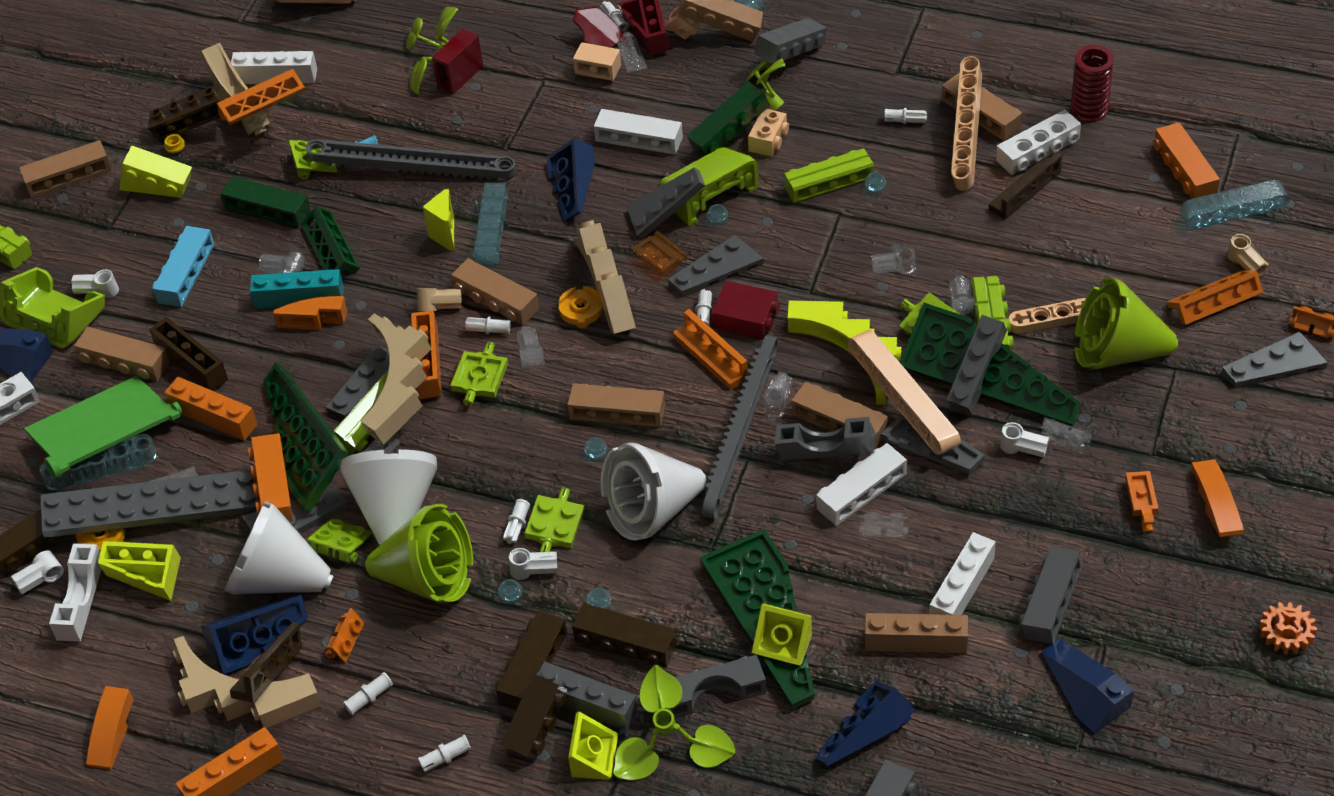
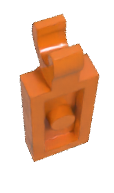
[1125,471,1159,532]

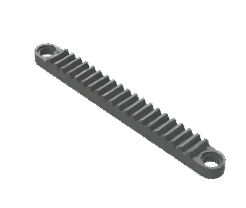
[306,139,515,180]
[702,335,778,520]

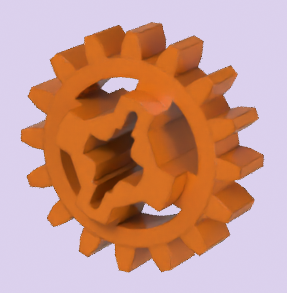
[1259,602,1317,654]

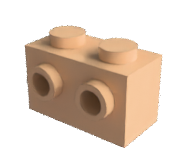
[573,42,621,81]
[748,109,789,157]

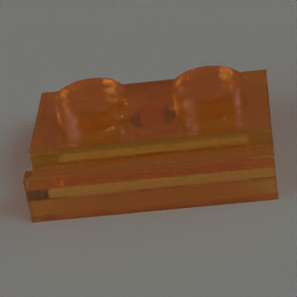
[634,231,687,276]

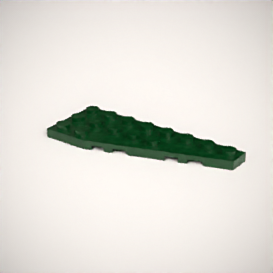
[900,303,1082,427]
[263,362,349,511]
[699,529,815,710]

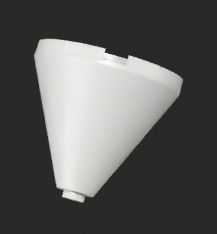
[601,443,707,540]
[341,450,437,545]
[224,501,333,595]

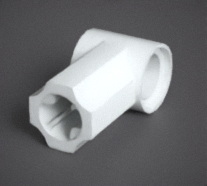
[71,269,119,298]
[1000,422,1049,457]
[509,548,557,580]
[11,551,64,594]

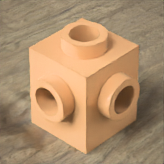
[666,6,700,40]

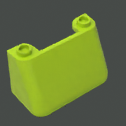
[659,147,759,226]
[0,267,105,348]

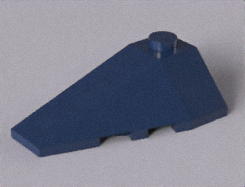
[547,138,594,222]
[0,328,53,383]
[201,595,308,674]
[1041,638,1134,735]
[815,681,915,766]

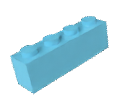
[152,226,215,307]

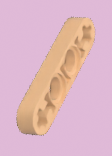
[1009,298,1086,334]

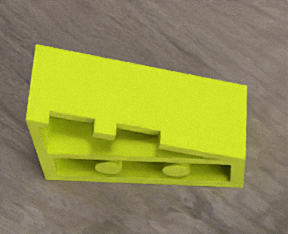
[120,146,192,198]
[98,541,181,601]

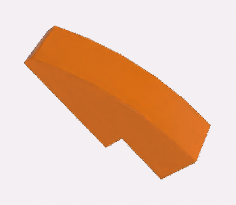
[273,296,347,330]
[86,686,134,770]

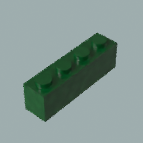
[687,81,770,157]
[220,176,311,228]

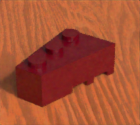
[618,0,671,55]

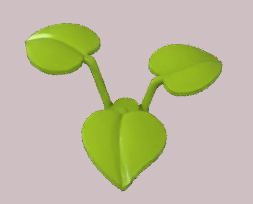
[406,7,459,95]
[746,58,785,111]
[613,665,736,781]

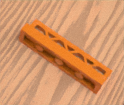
[217,69,305,125]
[1166,270,1263,325]
[673,309,748,390]

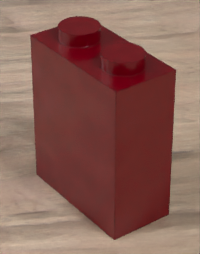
[432,28,483,95]
[711,281,780,339]

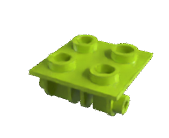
[288,140,337,180]
[307,518,373,563]

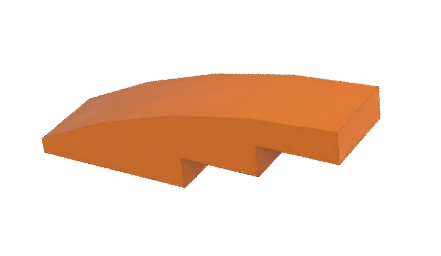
[1192,459,1244,537]

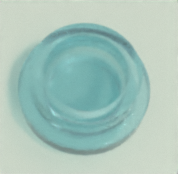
[865,172,886,192]
[707,204,729,224]
[584,437,607,460]
[498,579,523,603]
[587,587,612,609]

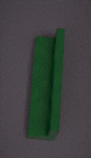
[301,205,360,274]

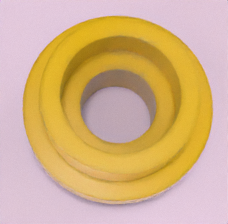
[164,134,185,153]

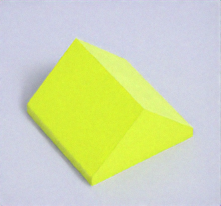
[423,189,454,251]
[752,604,812,665]
[568,712,618,780]

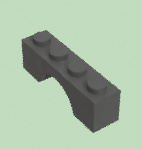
[947,315,1007,415]
[774,417,876,461]
[668,655,766,718]

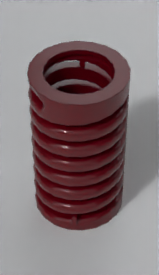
[1070,45,1114,122]

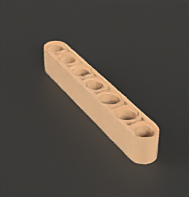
[951,56,982,191]
[848,330,961,455]

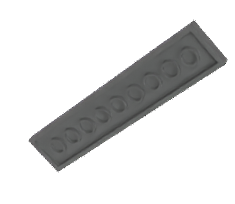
[41,470,260,538]

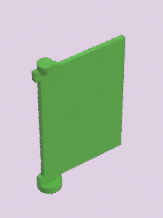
[24,376,182,480]

